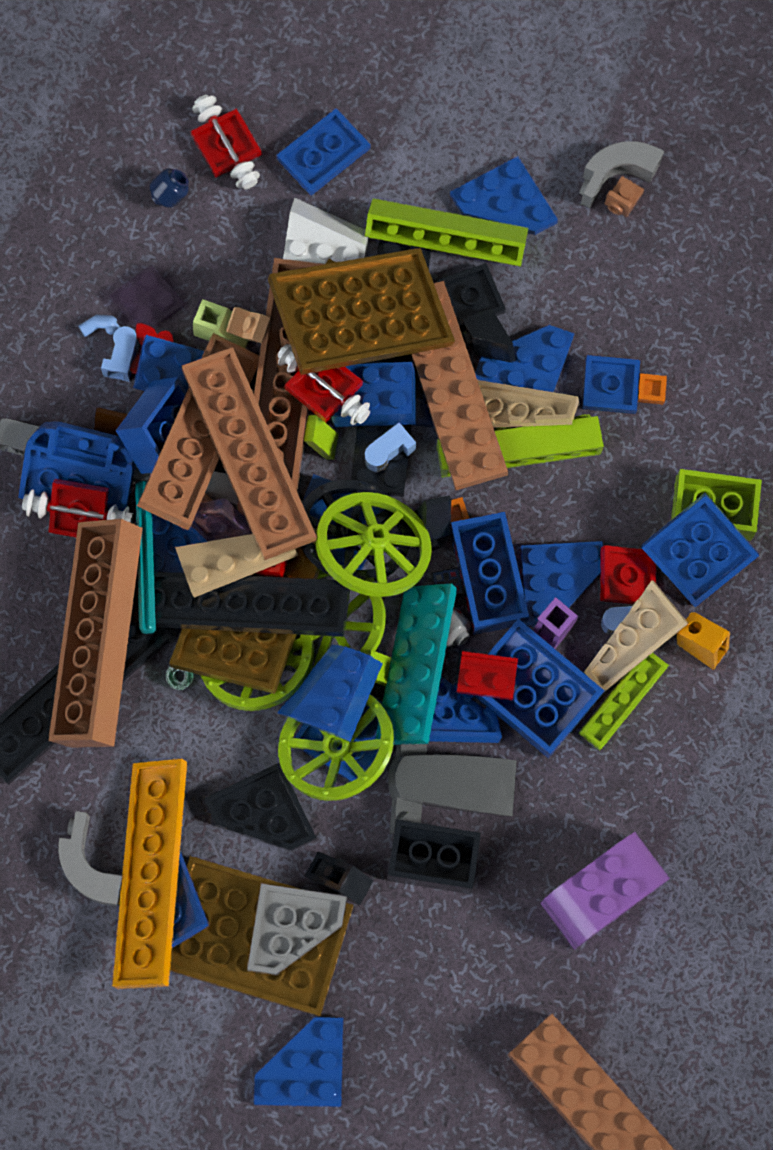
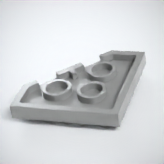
[247,884,346,975]

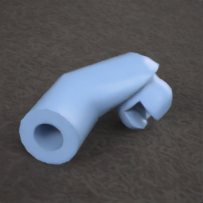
[78,314,120,337]

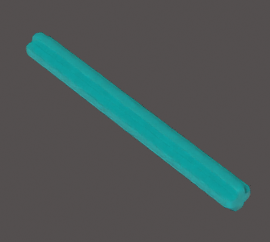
[135,481,156,634]

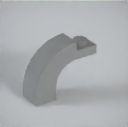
[579,141,664,208]
[59,811,122,907]

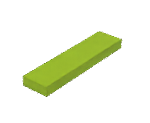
[578,653,669,751]

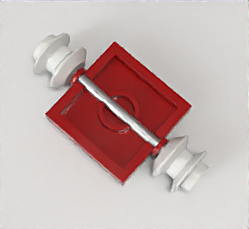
[190,95,262,189]
[277,344,370,425]
[22,479,133,538]

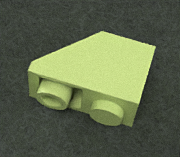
[193,299,249,349]

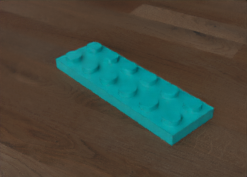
[375,584,457,745]

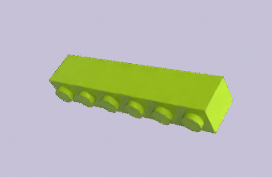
[365,198,528,266]
[437,414,604,478]

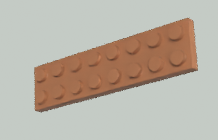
[411,281,508,491]
[137,333,260,530]
[182,347,317,560]

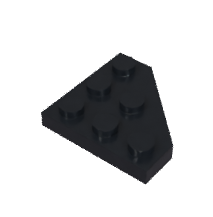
[204,762,317,851]

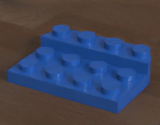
[18,421,137,511]

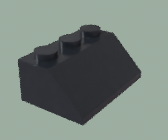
[387,819,481,894]

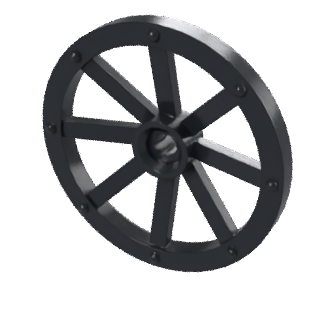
[301,480,411,582]

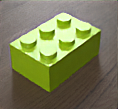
[671,469,762,541]

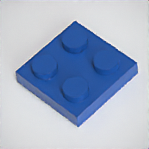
[582,355,640,414]

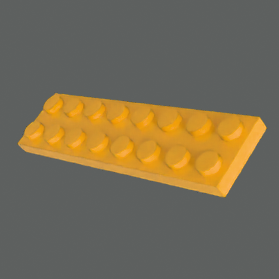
[112,759,187,989]

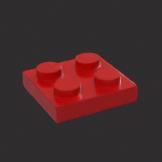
[600,545,656,604]

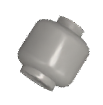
[446,607,471,647]

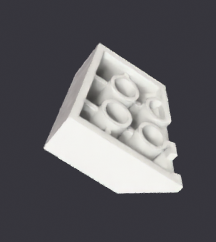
[283,198,369,264]

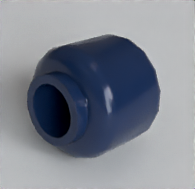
[150,168,189,208]

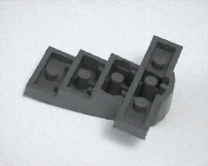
[388,744,517,835]

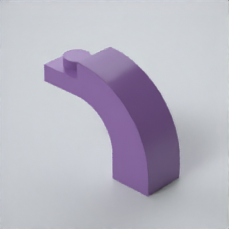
[533,597,578,649]

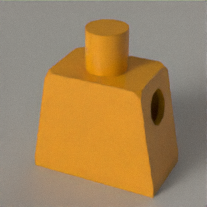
[677,612,730,670]

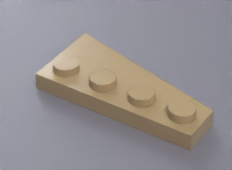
[477,380,579,428]
[175,534,298,597]
[584,580,689,693]

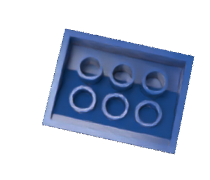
[473,619,605,759]

